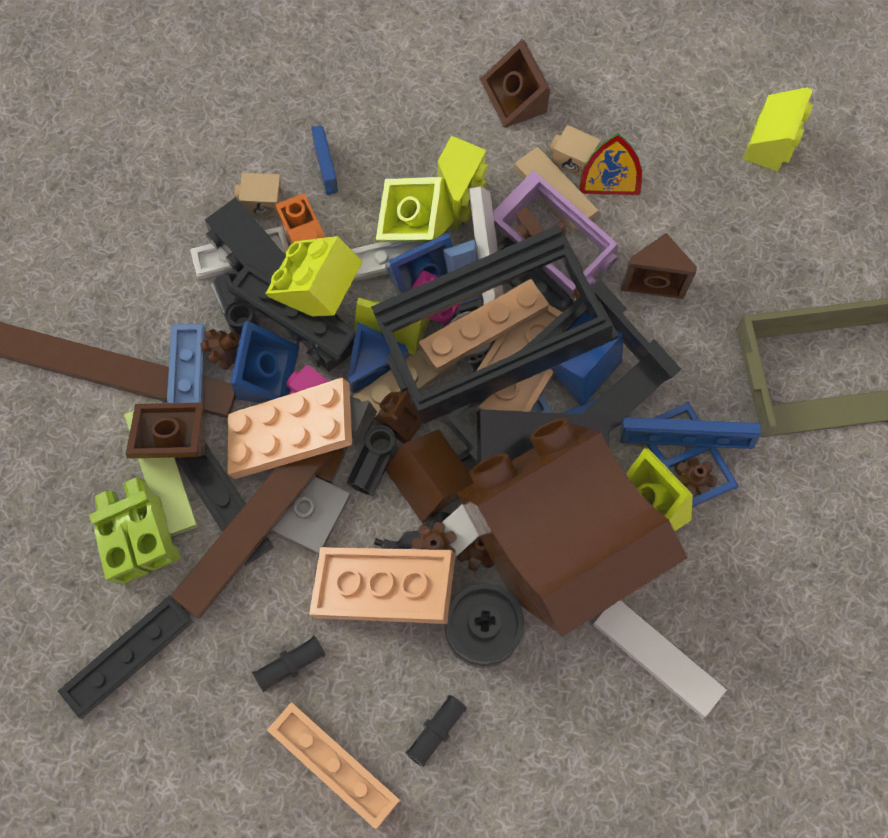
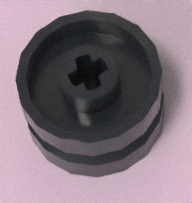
[444,583,525,668]

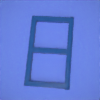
[647,402,739,507]

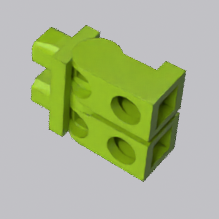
[89,477,181,585]

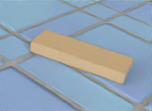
[513,146,599,232]

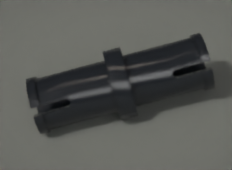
[252,636,326,693]
[405,695,467,768]

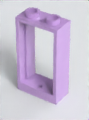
[493,170,618,298]

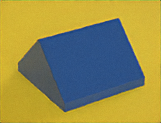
[385,233,453,295]
[551,312,623,405]
[231,321,299,403]

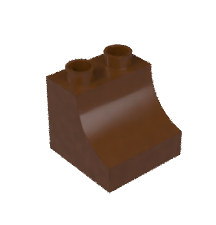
[457,418,687,637]

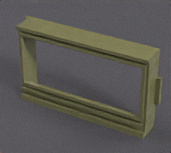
[736,298,888,438]

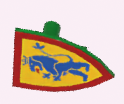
[579,133,642,195]

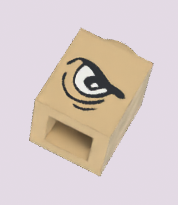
[549,125,601,177]
[234,172,283,217]

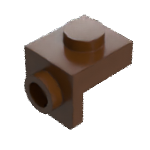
[515,207,566,240]
[374,390,422,444]

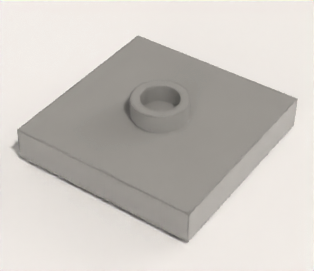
[271,477,351,555]

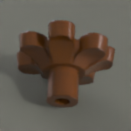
[200,329,239,370]
[675,457,717,497]
[411,521,457,554]
[457,537,494,571]

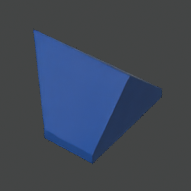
[348,322,409,393]

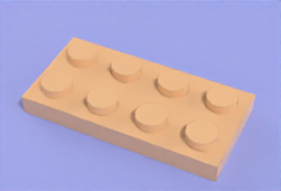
[475,305,571,412]
[228,378,352,479]
[309,547,456,624]

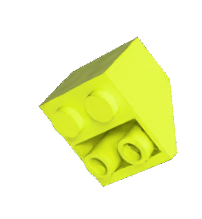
[743,88,813,172]
[437,136,489,231]
[265,236,363,317]

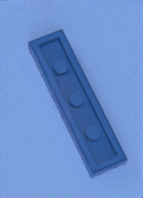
[620,417,761,449]

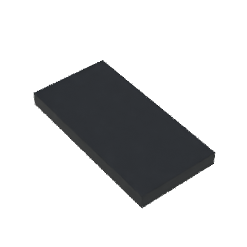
[476,409,610,464]

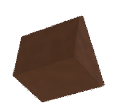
[480,40,551,128]
[620,233,697,299]
[126,402,205,459]
[386,429,474,523]

